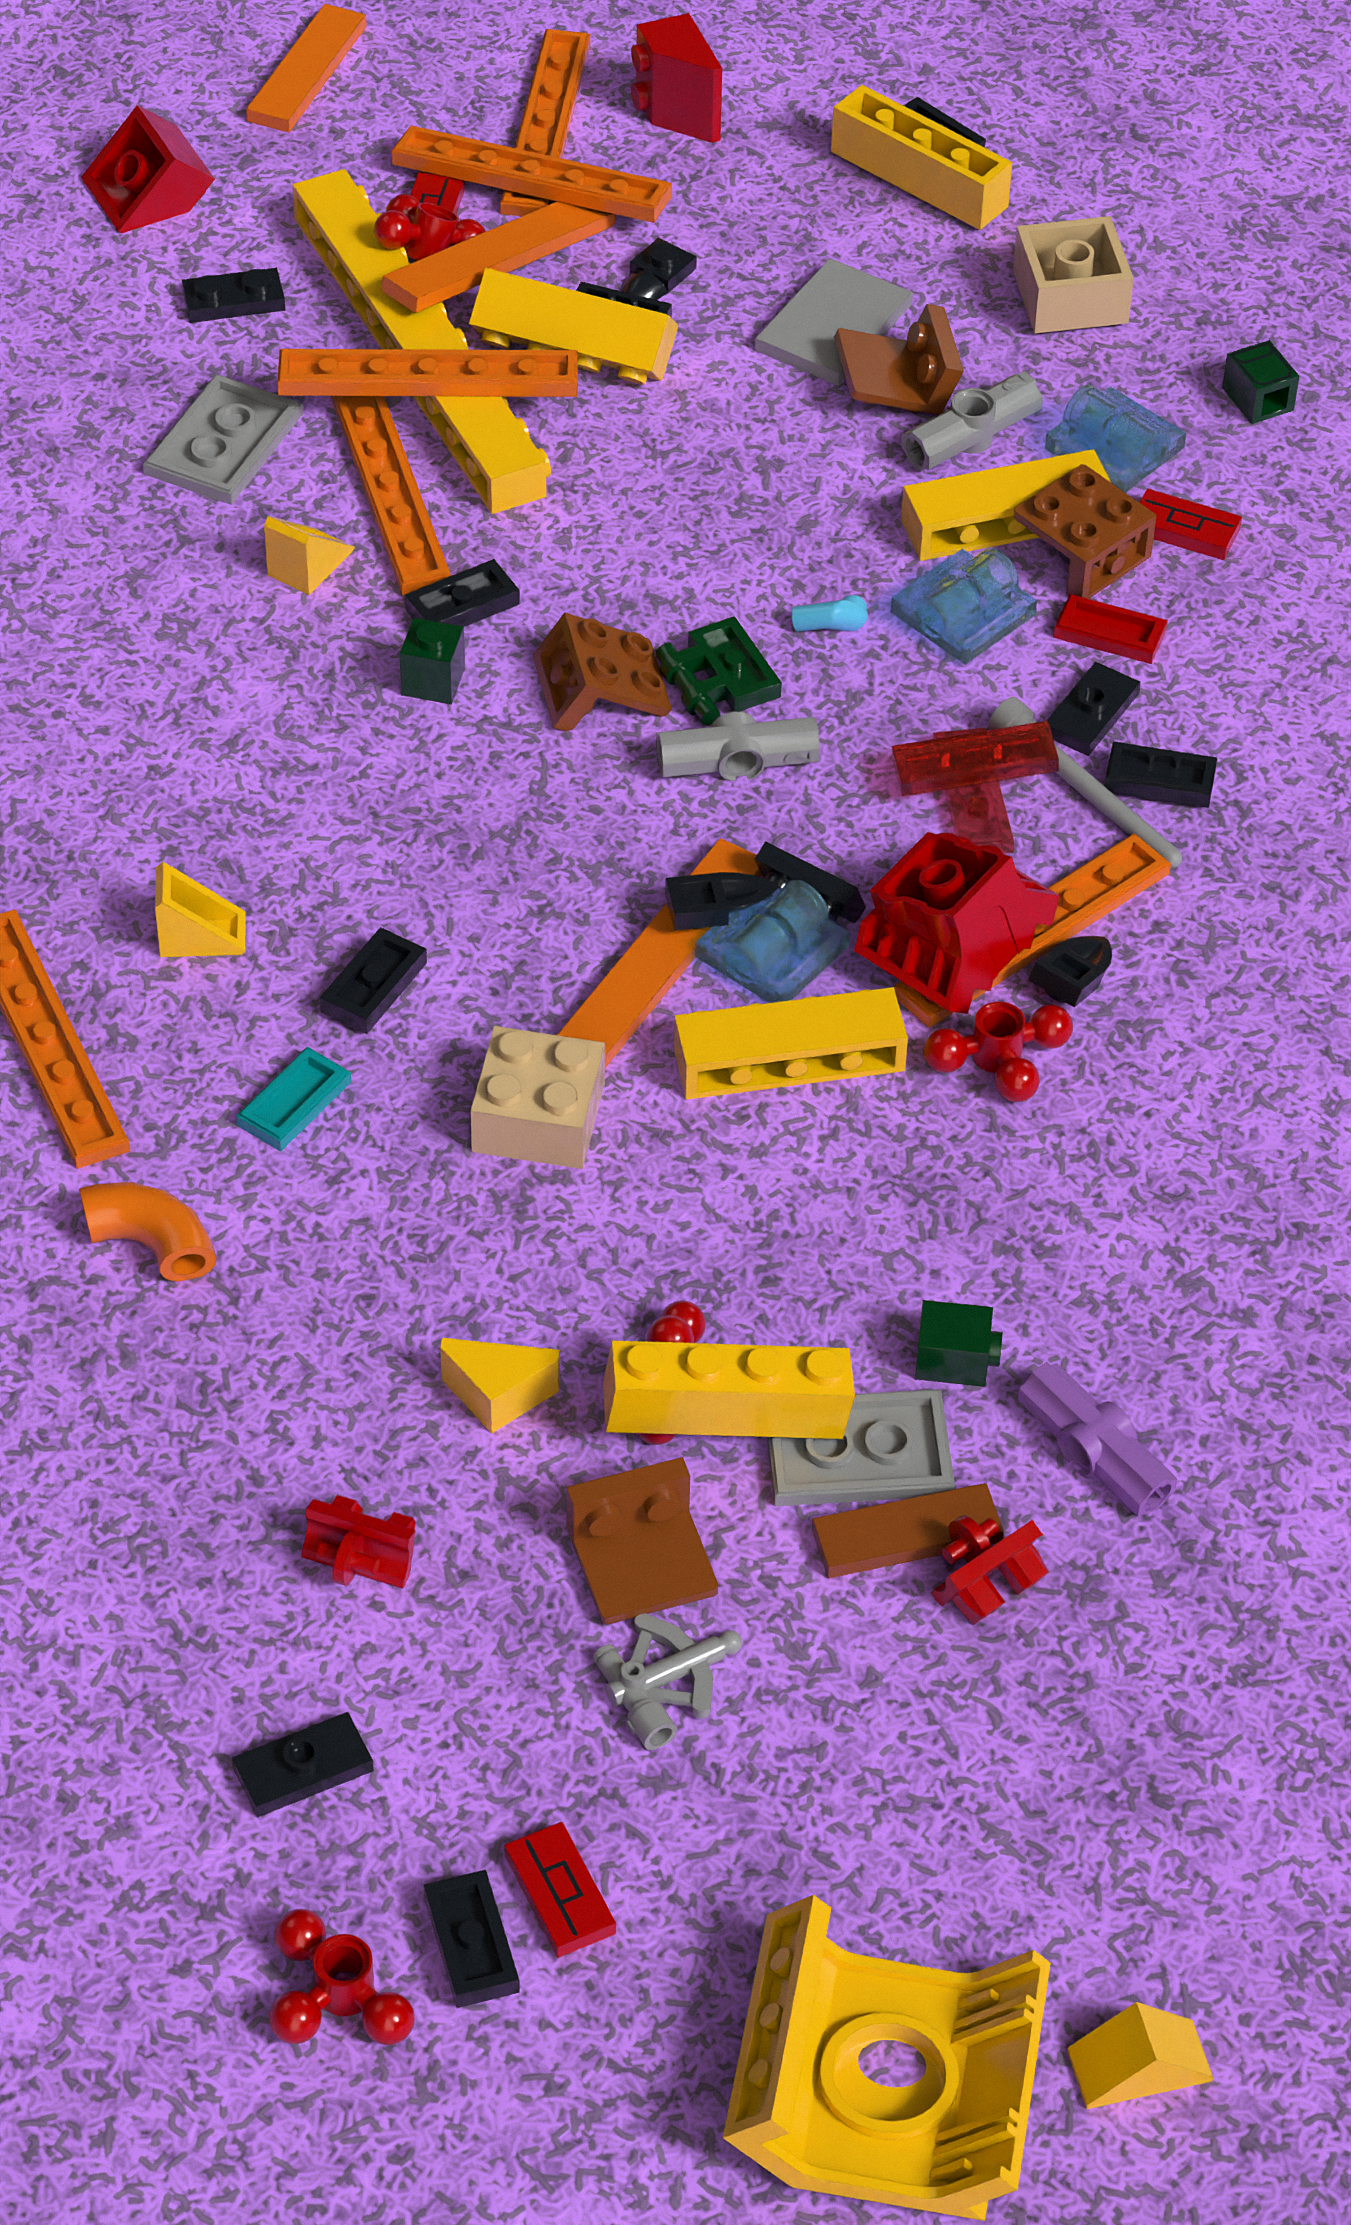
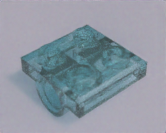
[1045,384,1186,493]
[891,548,1037,665]
[695,880,850,1003]

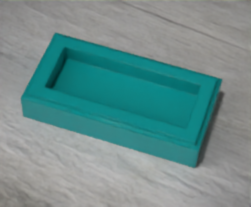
[236,1047,352,1152]

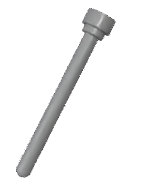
[988,697,1182,869]

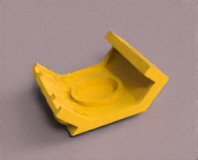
[723,1895,1051,2221]

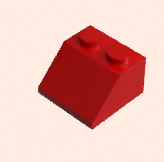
[631,13,723,143]
[81,105,215,233]

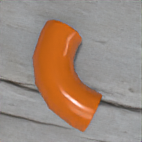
[79,1182,217,1282]

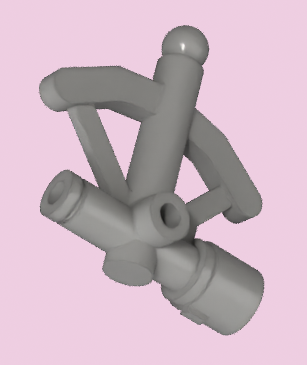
[593,1613,742,1750]

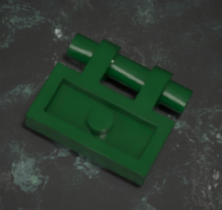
[656,616,782,726]

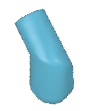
[792,595,868,632]

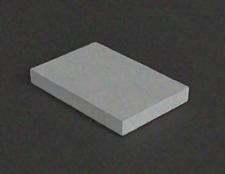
[755,258,913,386]
[143,374,303,505]
[767,1389,955,1506]

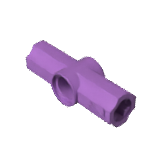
[1018,1362,1177,1517]

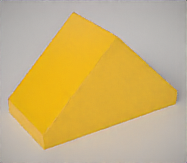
[264,516,355,595]
[155,861,246,957]
[440,1338,560,1433]
[1067,2002,1213,2109]

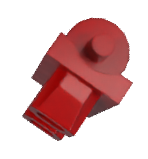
[301,1495,416,1588]
[930,1515,1049,1625]

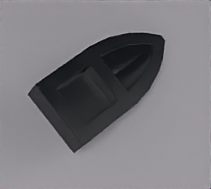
[620,237,697,300]
[665,872,779,931]
[1028,936,1112,1007]

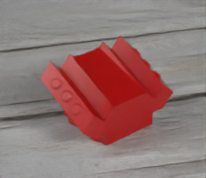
[854,832,1060,1014]

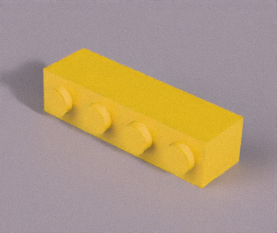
[831,85,1013,230]
[469,267,679,385]
[901,449,1111,561]
[674,987,908,1100]
[603,1340,855,1439]

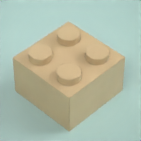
[1013,216,1134,334]
[470,1026,605,1169]

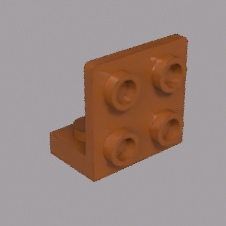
[834,304,964,415]
[1014,464,1157,599]
[533,612,672,731]
[566,1457,718,1625]

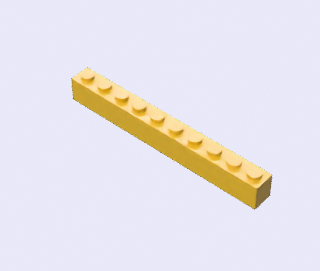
[292,169,551,514]

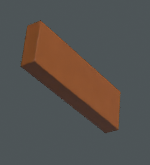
[812,1483,1004,1579]

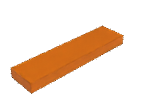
[246,4,367,133]

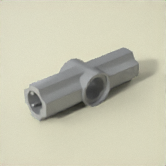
[901,371,1043,472]
[656,712,820,781]

